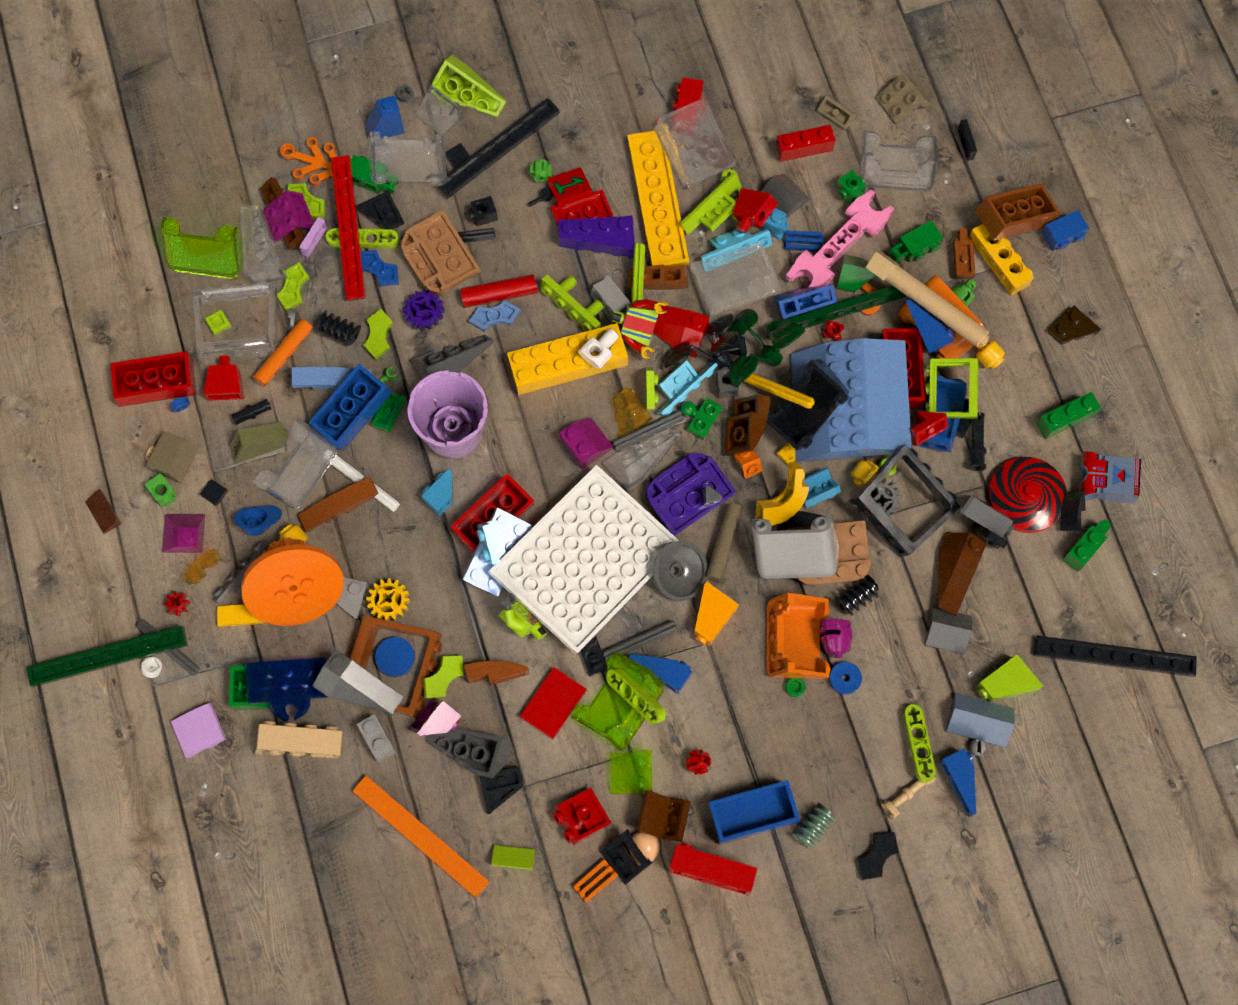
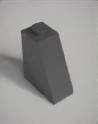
[960,495,1015,538]

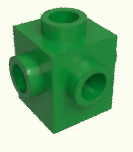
[836,169,866,204]

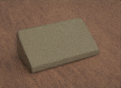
[816,95,858,130]

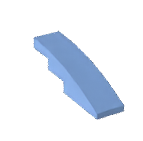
[292,367,372,391]

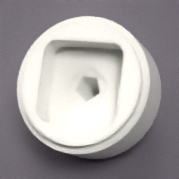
[141,657,162,678]

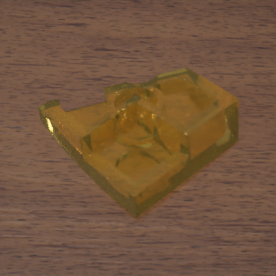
[613,386,653,438]

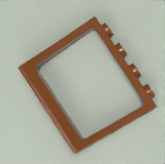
[350,615,442,719]

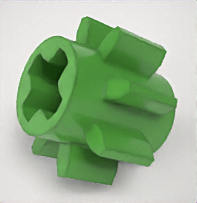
[530,159,552,182]

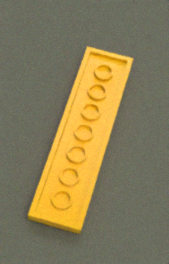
[627,129,689,267]

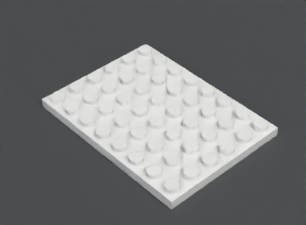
[489,465,679,655]

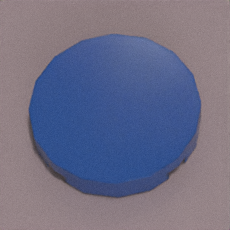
[375,637,415,678]

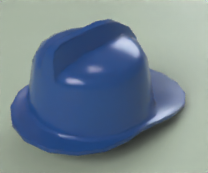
[234,505,282,536]

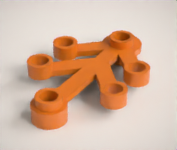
[280,137,337,186]

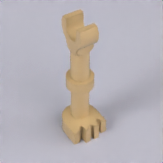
[881,769,936,819]

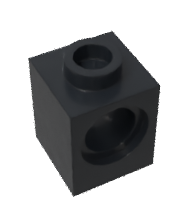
[468,196,498,226]

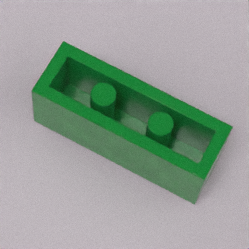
[1036,392,1101,439]

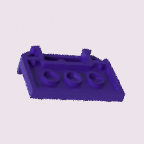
[645,453,737,536]

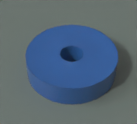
[829,662,862,695]

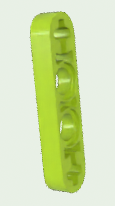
[326,228,399,249]
[606,668,666,724]
[903,704,936,783]

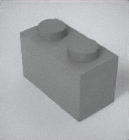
[357,714,397,763]

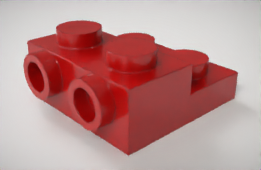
[553,788,612,846]

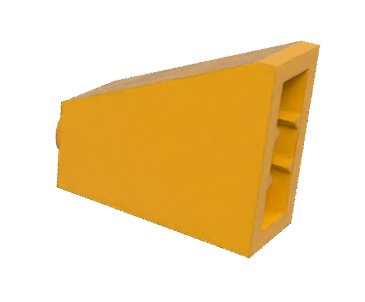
[694,582,739,646]

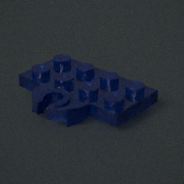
[244,657,329,721]

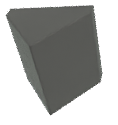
[702,485,723,505]

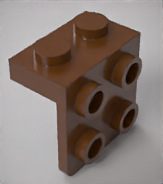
[637,790,691,842]

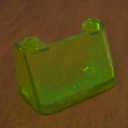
[161,217,247,279]
[571,652,664,751]

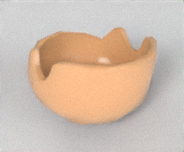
[628,831,660,863]

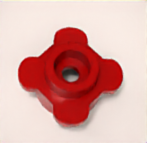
[823,321,844,341]

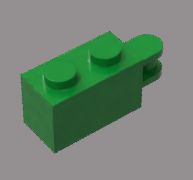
[351,155,400,194]
[889,220,944,263]
[1062,520,1111,572]

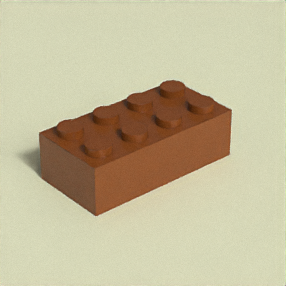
[975,183,1060,241]

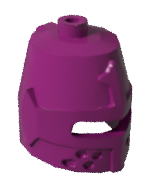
[820,619,852,658]

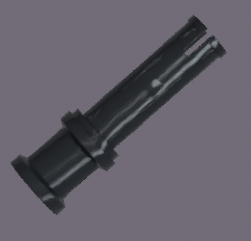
[969,412,987,471]

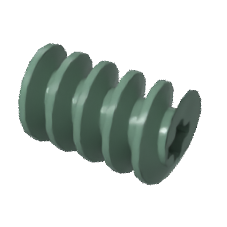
[792,803,836,848]

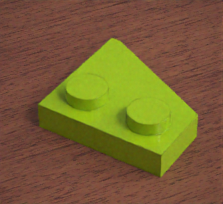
[645,367,658,409]

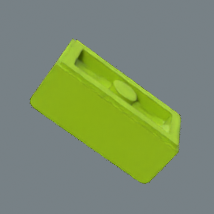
[491,845,535,871]

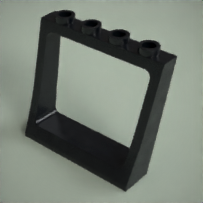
[849,444,961,557]

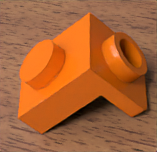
[733,450,762,478]

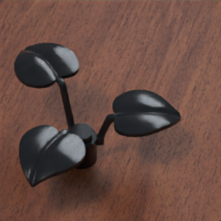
[664,313,740,369]

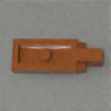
[953,228,975,279]

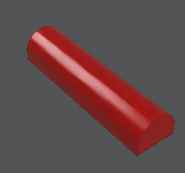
[460,274,538,308]

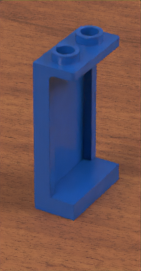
[913,375,968,453]

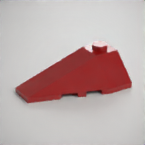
[653,305,709,358]

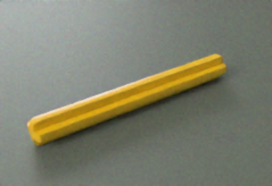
[743,373,815,409]

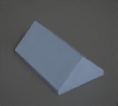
[946,693,1015,748]

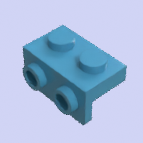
[803,468,841,508]

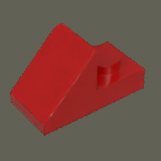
[911,411,947,446]

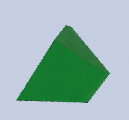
[837,254,875,293]

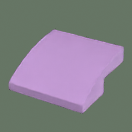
[171,703,226,758]

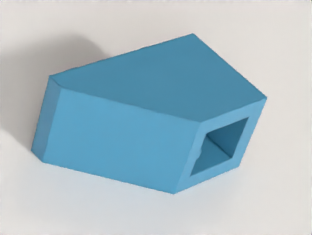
[421,469,453,517]

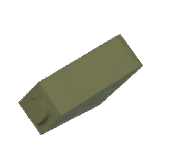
[229,422,288,463]

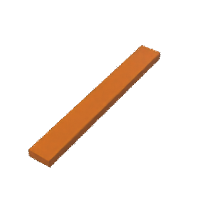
[352,775,490,898]

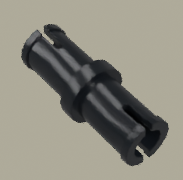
[231,398,272,426]

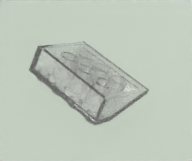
[652,98,737,191]
[690,241,782,317]

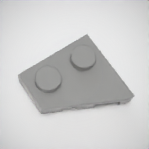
[336,577,368,620]

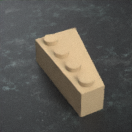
[255,721,342,758]

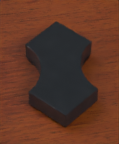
[858,832,899,880]

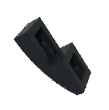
[1060,491,1086,531]

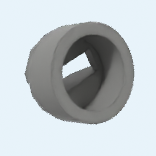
[969,739,986,756]

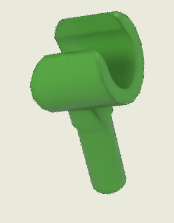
[379,367,397,383]

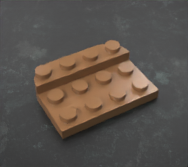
[401,210,481,296]
[786,520,871,586]

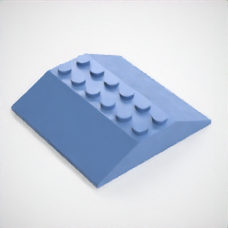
[791,338,912,463]

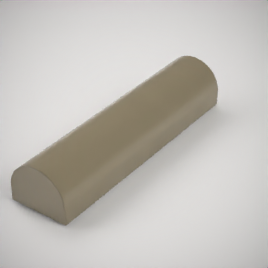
[706,503,742,584]

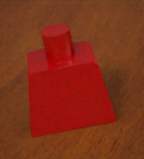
[733,188,778,234]
[204,355,244,401]

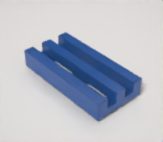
[785,230,823,252]

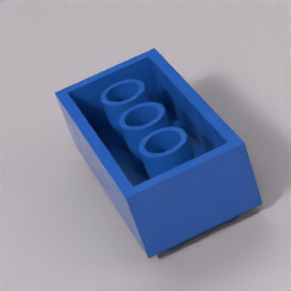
[309,363,393,451]

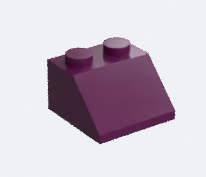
[559,418,614,470]

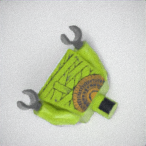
[498,593,547,641]

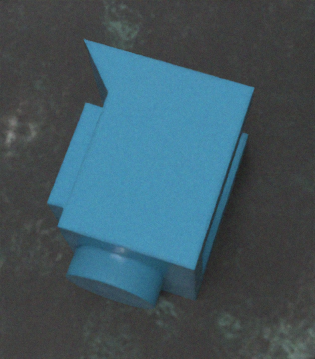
[762,208,789,240]

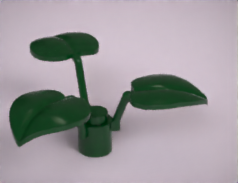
[729,309,806,388]

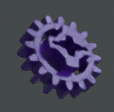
[403,289,445,331]

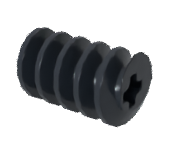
[317,311,361,346]
[835,575,879,616]

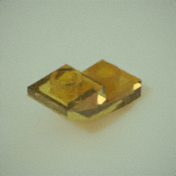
[183,548,222,585]

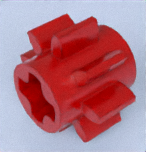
[164,591,191,617]
[686,749,711,775]

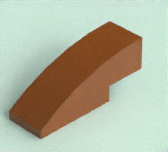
[628,264,688,290]
[464,661,529,686]

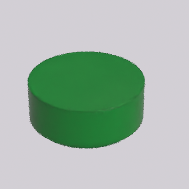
[785,678,806,698]

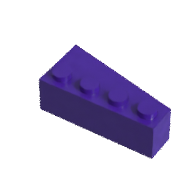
[558,216,635,259]

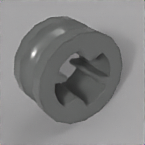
[397,85,414,103]

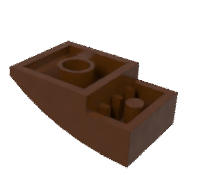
[725,394,770,456]

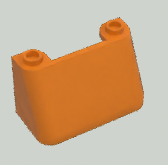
[898,275,985,368]
[767,593,830,679]

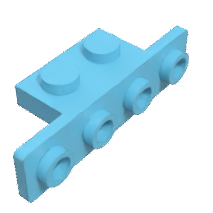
[701,228,772,272]
[656,360,718,415]

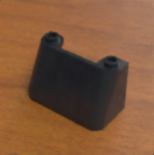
[767,359,849,450]

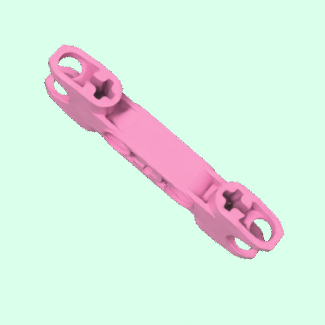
[785,190,895,288]

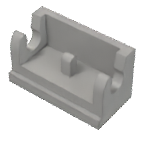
[590,276,631,323]

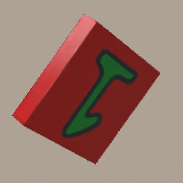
[547,167,593,207]

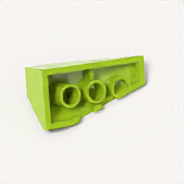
[429,55,507,117]

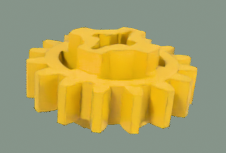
[366,578,411,621]

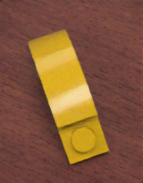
[755,462,809,525]

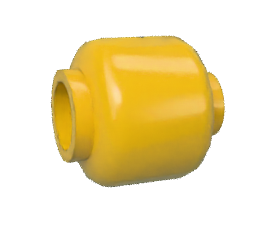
[976,340,1005,369]
[850,459,879,488]
[279,524,308,545]

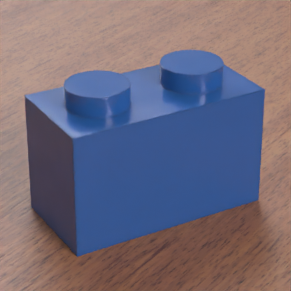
[1042,210,1089,251]

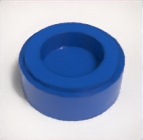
[170,397,190,412]

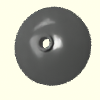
[653,541,708,601]

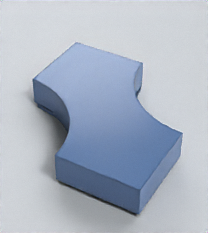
[469,300,521,332]

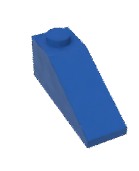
[774,284,837,319]
[906,299,955,353]
[629,654,692,695]
[939,749,976,817]

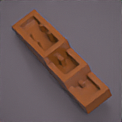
[298,477,379,532]

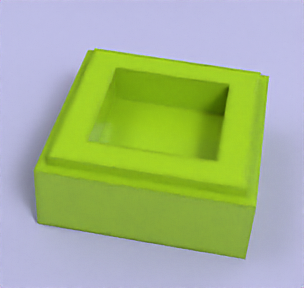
[205,310,231,335]

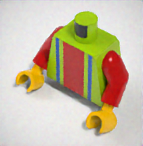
[611,299,668,359]

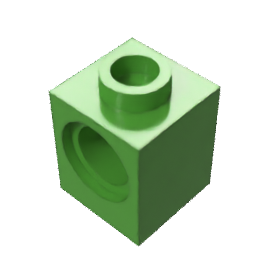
[144,473,178,507]

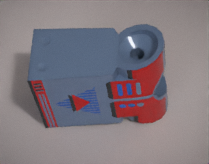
[1079,451,1141,504]

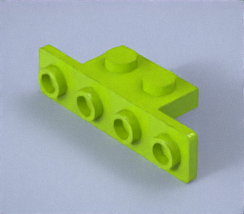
[680,173,741,235]

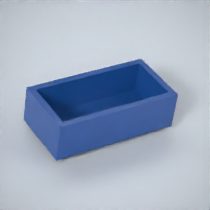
[708,780,800,845]

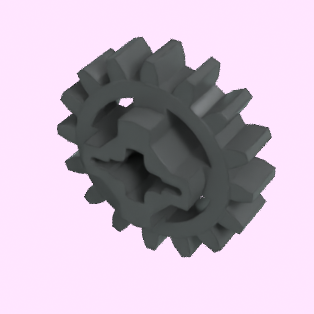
[863,478,901,517]

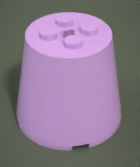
[408,370,488,459]

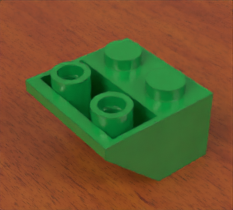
[229,665,275,710]

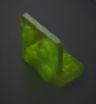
[611,749,652,795]

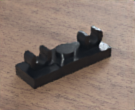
[580,635,608,677]

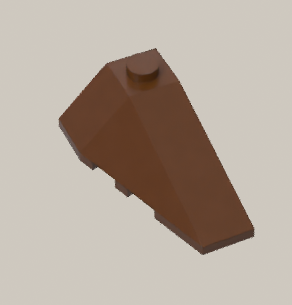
[937,532,987,616]

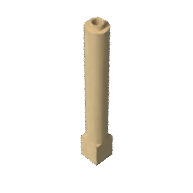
[866,251,990,347]

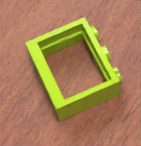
[926,358,979,419]

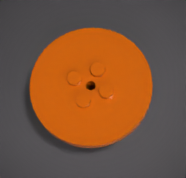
[241,538,344,626]

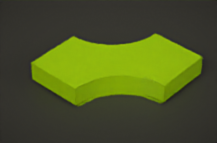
[288,183,325,220]
[277,262,310,312]
[363,309,393,360]
[423,655,464,699]

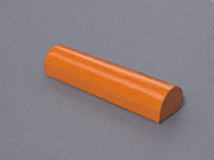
[253,319,312,387]

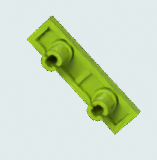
[541,275,604,332]

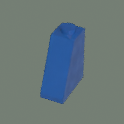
[365,95,405,142]

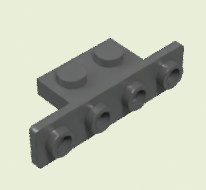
[212,540,270,604]

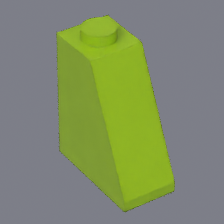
[976,654,1043,702]

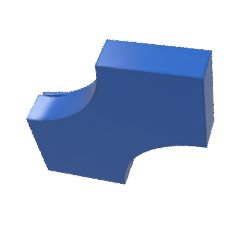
[361,250,399,287]

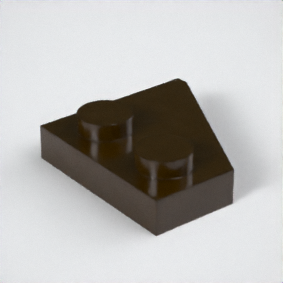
[1047,305,1101,345]

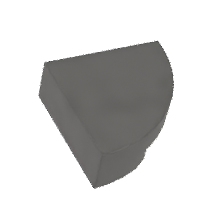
[287,308,300,332]

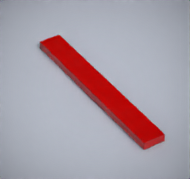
[331,155,366,301]

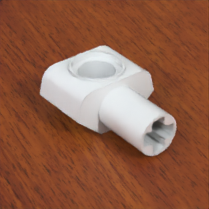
[578,328,619,369]

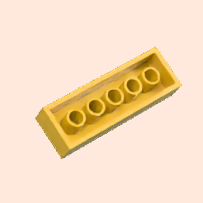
[507,323,628,395]

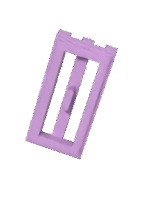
[299,217,327,257]

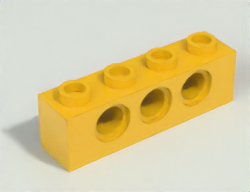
[968,224,1034,296]

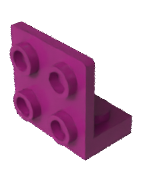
[263,190,314,241]

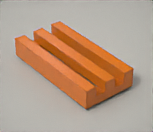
[573,859,618,903]

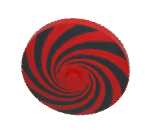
[988,457,1067,533]

